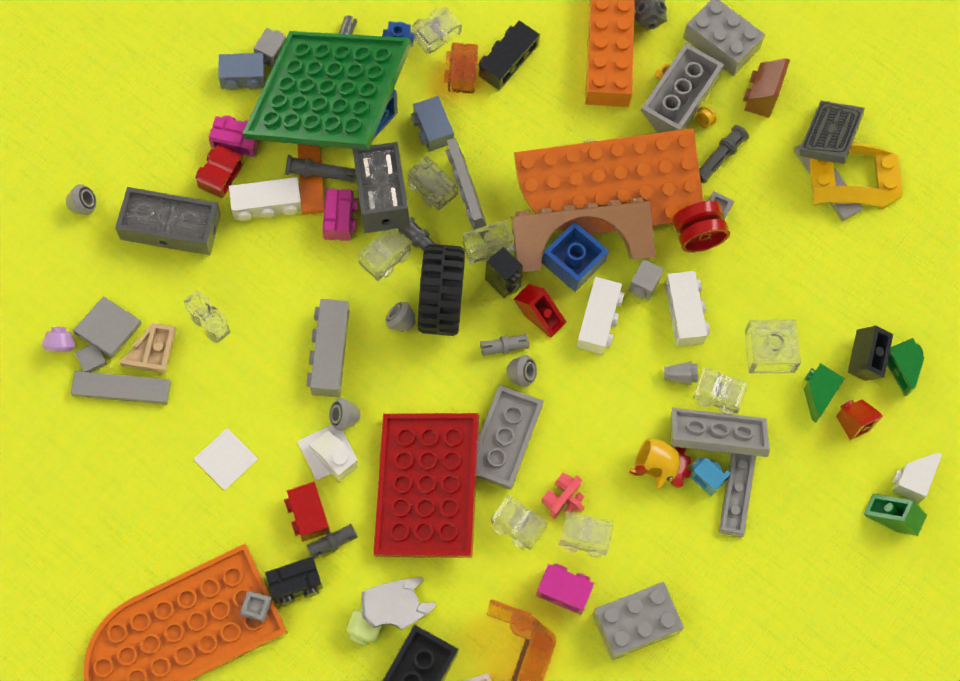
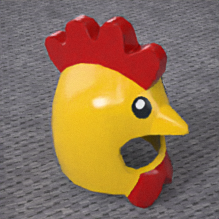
[629,438,691,489]

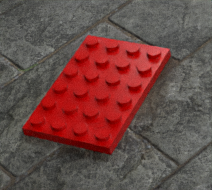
[374,413,479,558]

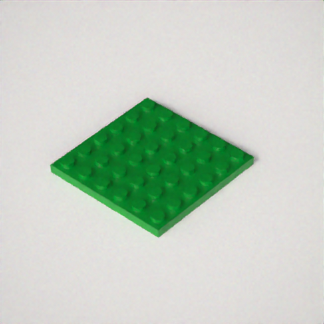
[243,31,412,150]

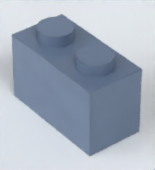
[218,53,265,90]
[411,96,454,152]

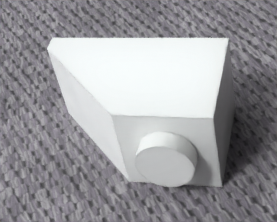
[309,430,358,482]
[892,453,942,503]

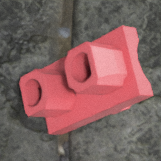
[541,473,584,519]

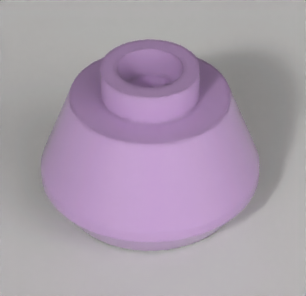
[42,326,75,352]

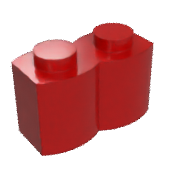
[195,144,244,198]

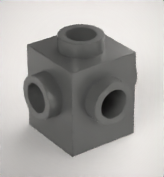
[635,0,667,30]

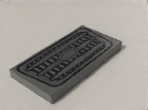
[799,100,865,164]

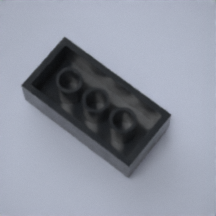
[383,624,459,681]

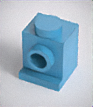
[690,457,731,496]

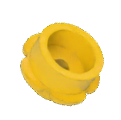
[695,107,717,128]

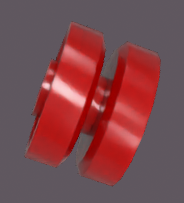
[672,201,731,253]

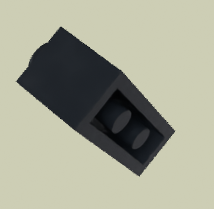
[478,20,540,91]

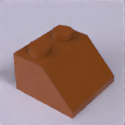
[743,58,790,118]

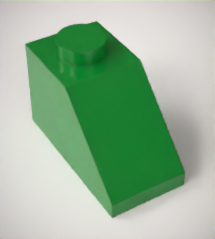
[887,338,924,396]
[804,363,845,422]
[864,494,927,536]

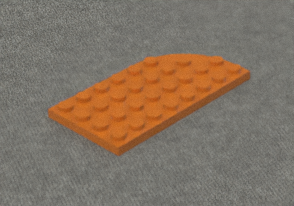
[514,128,703,234]
[83,544,288,681]

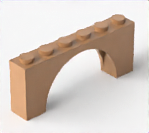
[510,197,655,272]

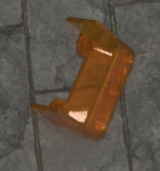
[487,599,556,681]

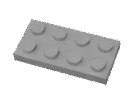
[446,138,490,237]
[476,385,544,490]
[671,408,770,457]

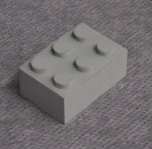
[683,0,765,76]
[592,582,684,661]

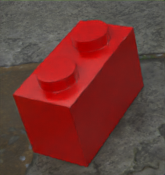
[284,481,330,542]

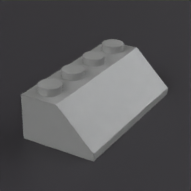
[641,43,724,133]

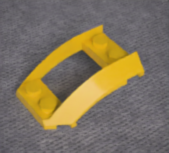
[809,142,902,209]

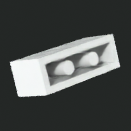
[229,177,302,221]
[665,271,710,347]
[576,277,624,355]

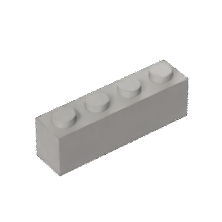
[307,299,350,397]

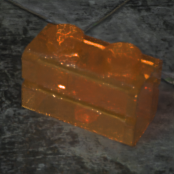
[444,42,478,94]

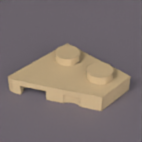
[120,323,177,373]

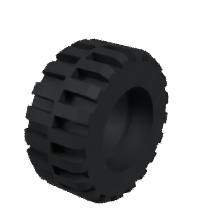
[418,244,465,336]

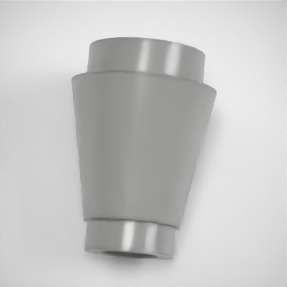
[664,361,698,385]

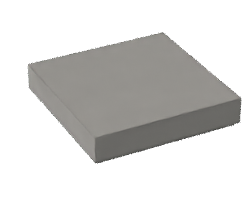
[73,296,141,358]

